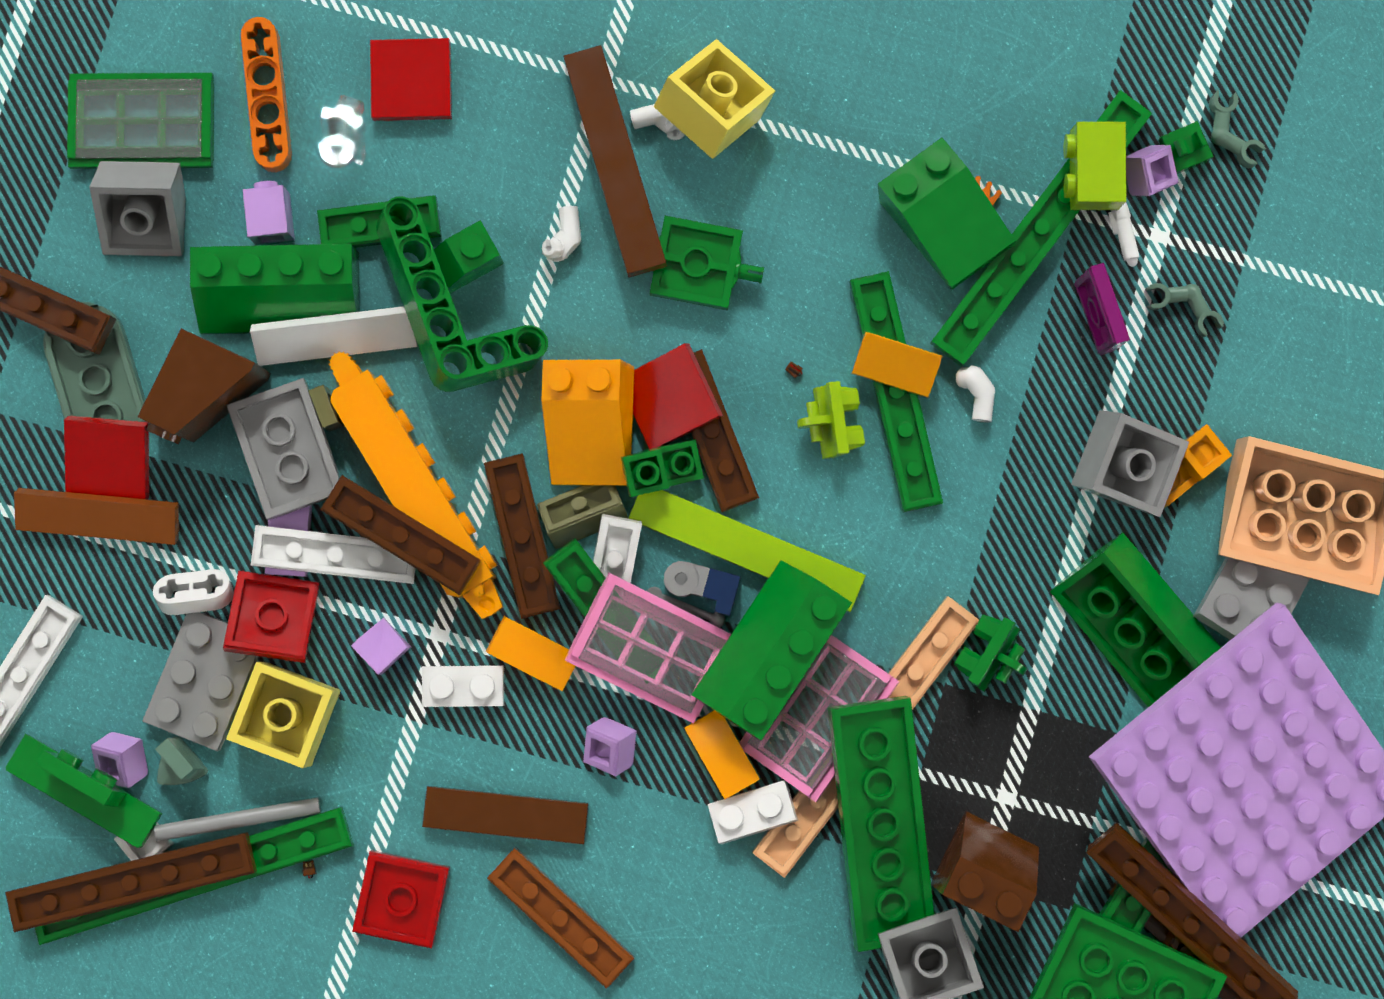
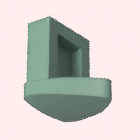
[155,737,208,785]

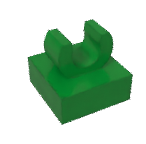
[1158,121,1214,174]

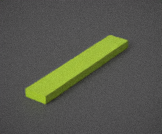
[628,490,866,612]

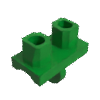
[954,614,1028,692]

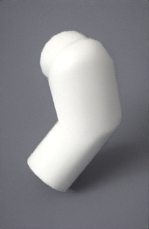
[630,104,685,140]
[542,206,581,262]
[956,365,995,422]

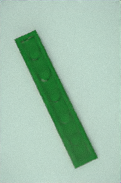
[849,271,943,513]

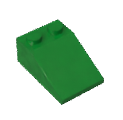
[878,138,1016,290]

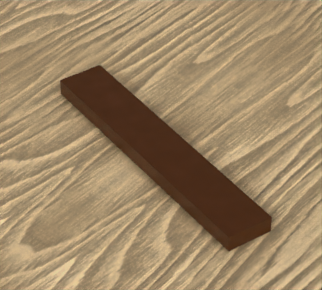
[563,45,667,278]
[1086,822,1298,999]
[5,832,257,932]

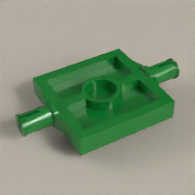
[650,215,764,311]

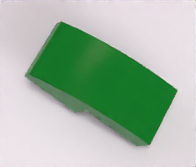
[621,439,704,497]

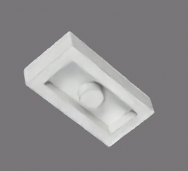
[593,514,642,583]
[422,665,504,707]
[708,780,798,844]

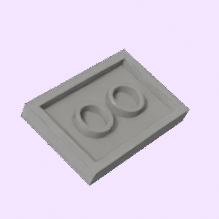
[227,378,340,520]
[1193,557,1310,640]
[142,612,259,751]

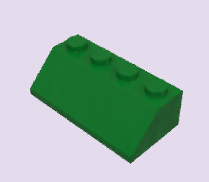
[190,244,360,334]
[1050,532,1221,707]
[691,560,852,741]

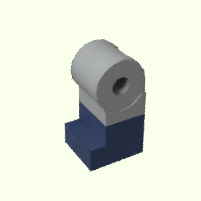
[664,561,741,616]

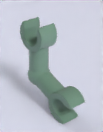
[1209,90,1266,168]
[1145,283,1224,337]

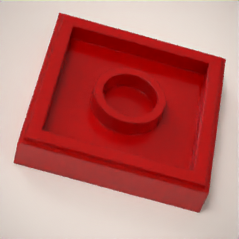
[370,38,452,121]
[633,343,723,449]
[64,416,149,500]
[223,571,320,663]
[352,850,450,949]

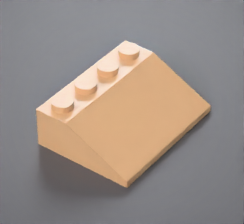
[1218,436,1384,595]

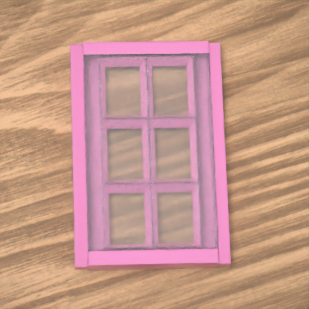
[565,573,731,724]
[739,635,899,802]

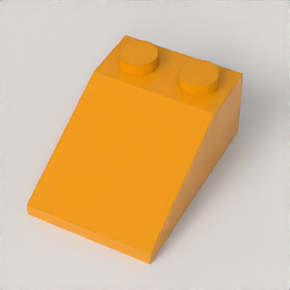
[541,359,634,486]

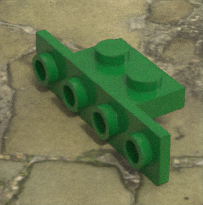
[6,734,163,848]

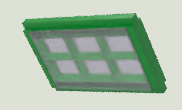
[67,73,214,169]

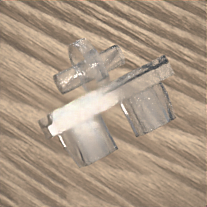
[319,95,366,168]

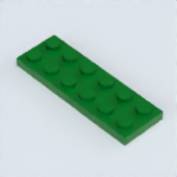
[827,696,934,952]

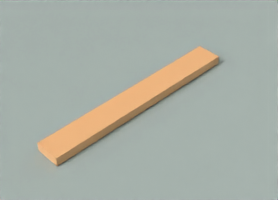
[752,596,979,878]

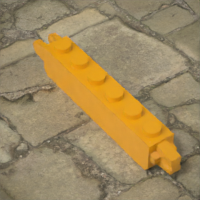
[328,351,504,620]

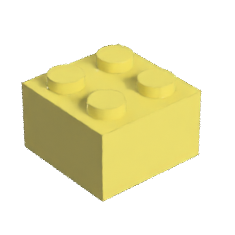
[654,39,775,159]
[226,662,341,768]

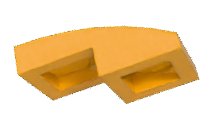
[1164,424,1232,508]
[485,616,575,691]
[684,710,760,799]

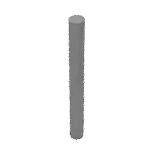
[154,797,321,842]

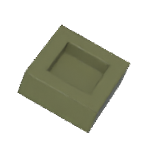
[308,385,344,432]

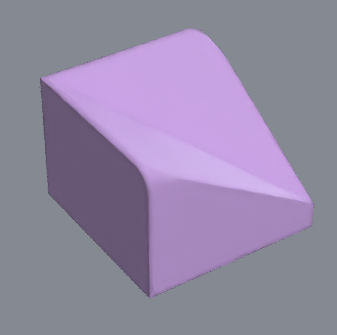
[1126,145,1179,196]
[351,618,411,675]
[583,717,637,776]
[91,732,148,788]

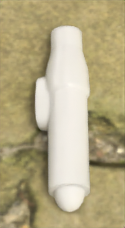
[1108,203,1140,267]

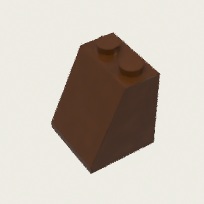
[138,328,271,445]
[931,811,1039,932]

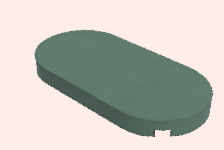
[43,302,147,422]

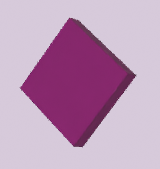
[1074,262,1130,356]

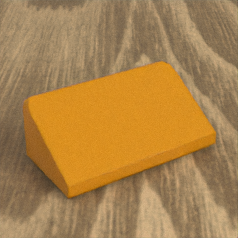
[851,332,943,398]

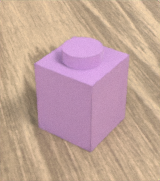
[243,181,295,245]

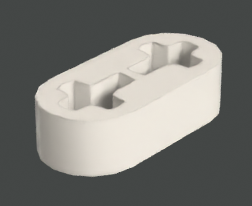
[153,569,234,615]

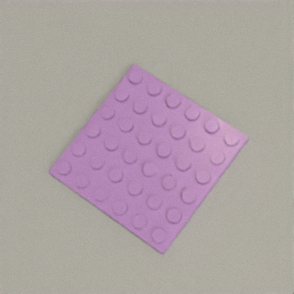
[1089,602,1384,938]

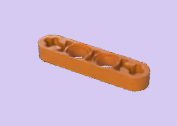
[241,17,292,172]

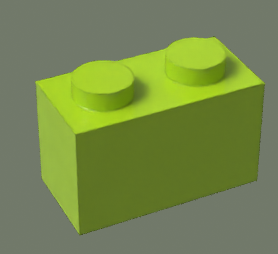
[1063,122,1126,210]

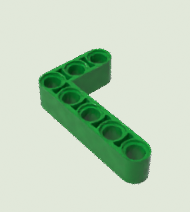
[376,196,548,392]

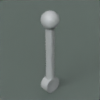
[647,587,726,628]

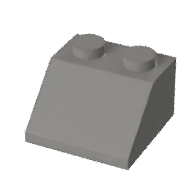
[89,161,186,256]
[1071,410,1189,517]
[878,907,984,999]

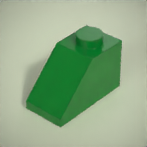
[434,220,504,293]

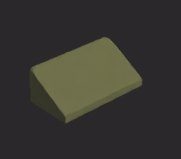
[537,485,628,549]

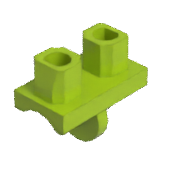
[797,381,865,459]

